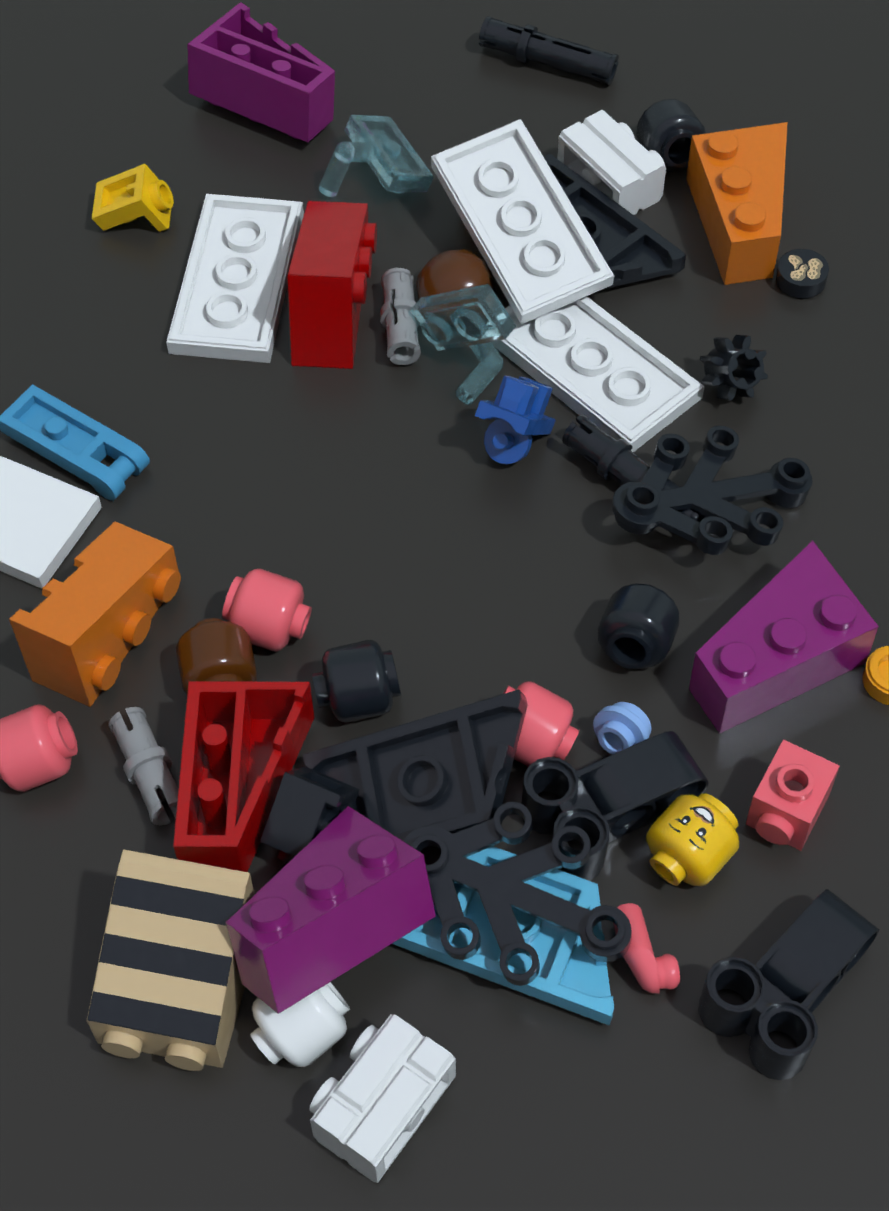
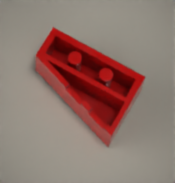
[288,201,377,369]
[173,681,315,872]

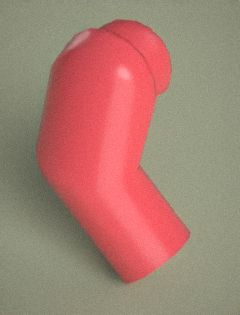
[613,903,680,995]

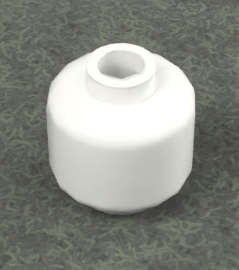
[250,982,350,1067]

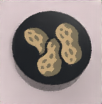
[776,249,829,298]

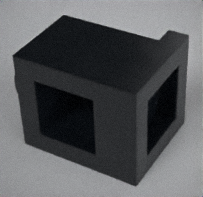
[260,766,360,863]

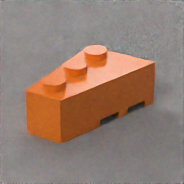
[686,122,788,285]
[9,521,181,707]

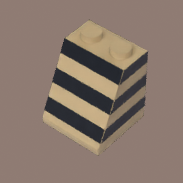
[87,849,255,1071]

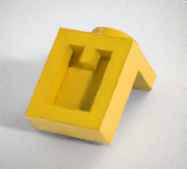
[92,164,174,232]

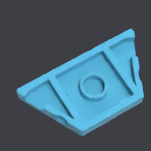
[392,846,614,1026]

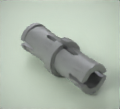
[380,267,421,365]
[108,707,179,825]

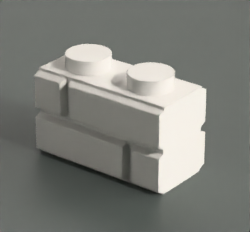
[557,110,666,215]
[309,1014,456,1183]

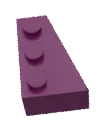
[187,2,335,142]
[689,540,879,734]
[226,806,436,1014]

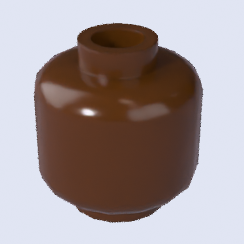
[176,618,257,694]

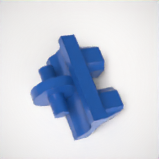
[475,376,556,464]

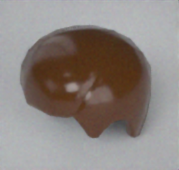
[416,249,498,325]

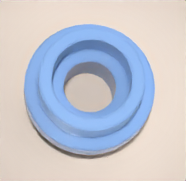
[593,702,652,755]

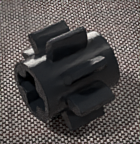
[699,335,768,401]

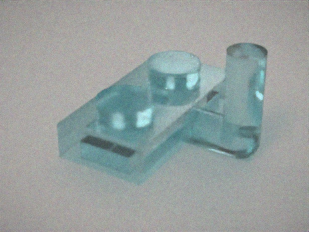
[319,115,434,197]
[410,284,516,405]

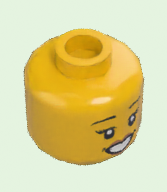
[646,793,739,886]

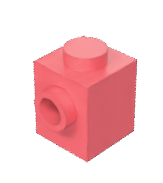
[746,739,840,851]

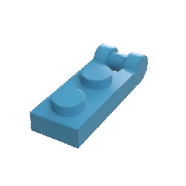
[0,384,150,501]

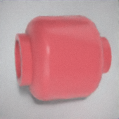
[222,568,312,652]
[503,681,579,767]
[0,704,78,792]

